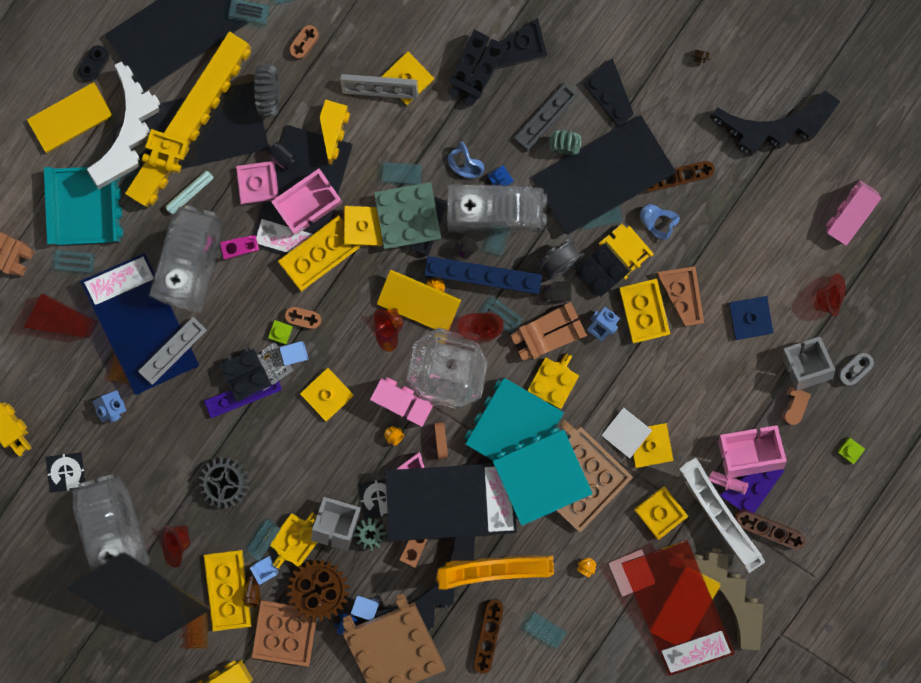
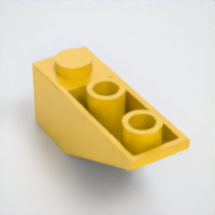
[320,99,350,165]

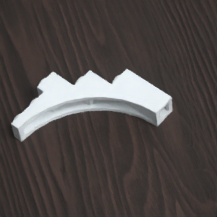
[87,62,160,190]
[680,458,765,573]

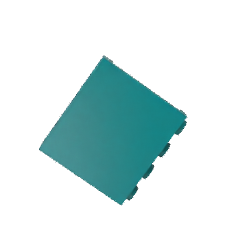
[44,167,123,246]
[464,378,564,460]
[493,427,593,526]

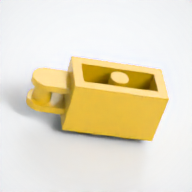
[0,403,31,457]

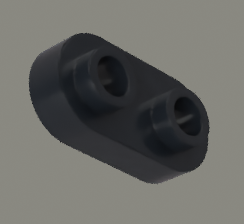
[78,45,109,82]

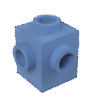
[587,307,620,342]
[93,390,126,423]

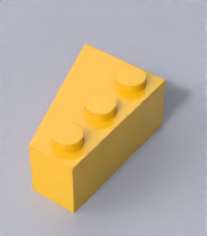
[197,660,253,683]

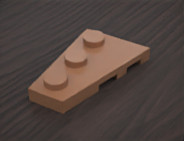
[657,266,704,326]

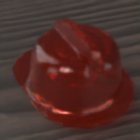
[814,273,846,316]
[374,308,403,352]
[457,313,504,343]
[163,525,191,568]

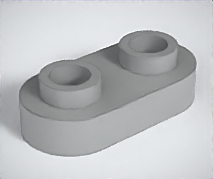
[838,353,874,385]

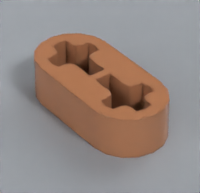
[290,25,319,60]
[285,307,322,329]
[435,422,448,459]

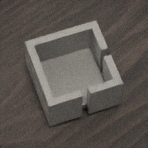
[782,337,835,391]
[311,497,361,551]

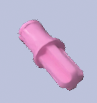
[709,471,749,495]

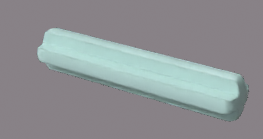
[165,171,213,214]

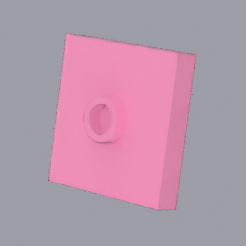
[236,161,279,205]

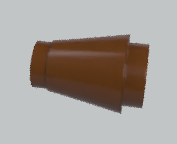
[242,577,261,607]

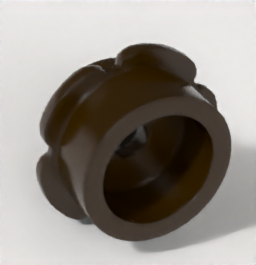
[692,49,710,64]

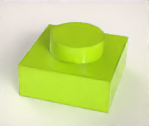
[268,320,293,345]
[837,437,865,464]

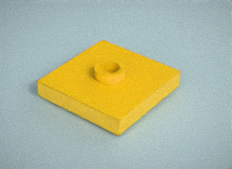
[381,51,435,106]
[343,206,382,246]
[300,368,354,422]
[633,423,674,468]
[634,486,688,540]

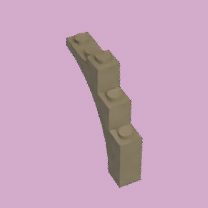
[667,548,764,650]

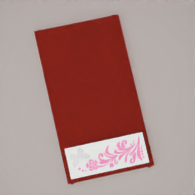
[622,540,735,676]

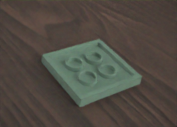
[374,182,441,250]

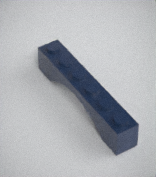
[425,256,542,295]

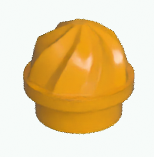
[426,278,445,292]
[384,426,404,446]
[577,558,596,578]

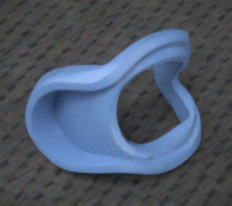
[447,142,485,179]
[640,204,680,240]

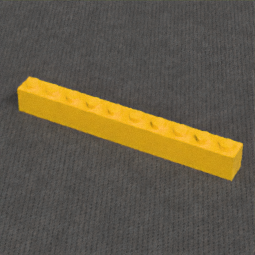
[125,31,251,208]

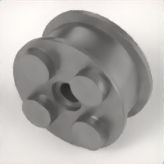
[540,238,585,280]

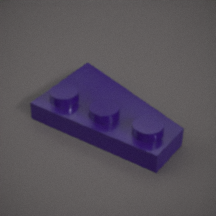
[719,469,784,513]

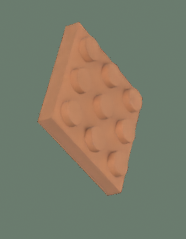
[252,600,317,667]

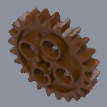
[287,559,349,623]

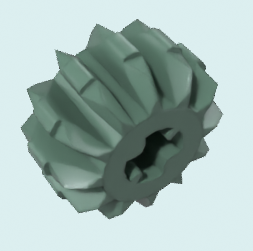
[549,130,582,155]
[354,517,387,551]

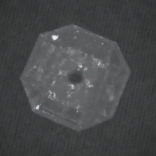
[406,328,488,410]

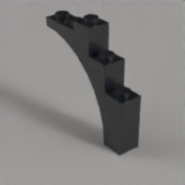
[710,90,841,156]
[376,536,475,631]

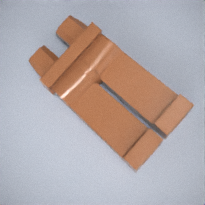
[0,231,35,276]
[511,302,587,361]

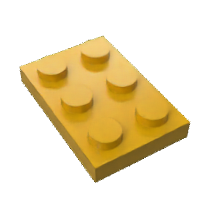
[619,279,670,344]

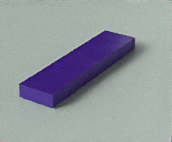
[204,381,282,418]

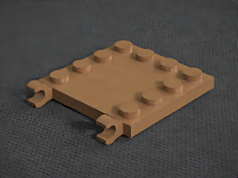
[557,419,633,533]
[343,593,445,683]

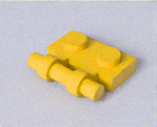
[142,129,189,173]

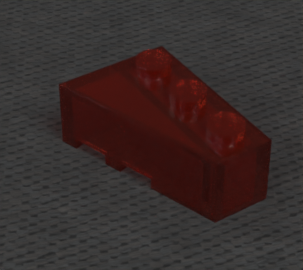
[23,293,98,338]

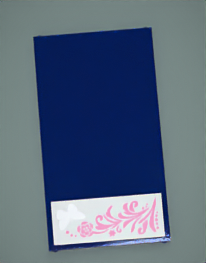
[80,253,200,396]

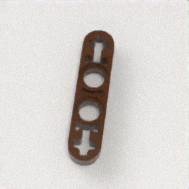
[645,161,715,193]
[735,509,806,550]
[474,599,503,674]

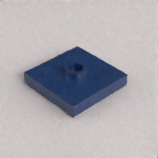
[728,296,774,340]

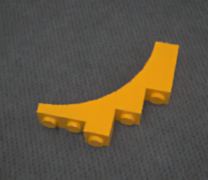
[437,555,554,589]

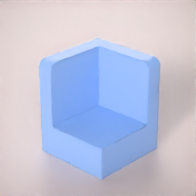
[280,341,309,366]
[250,556,279,585]
[351,596,380,620]

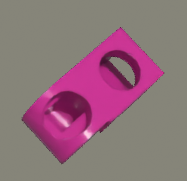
[220,235,259,260]

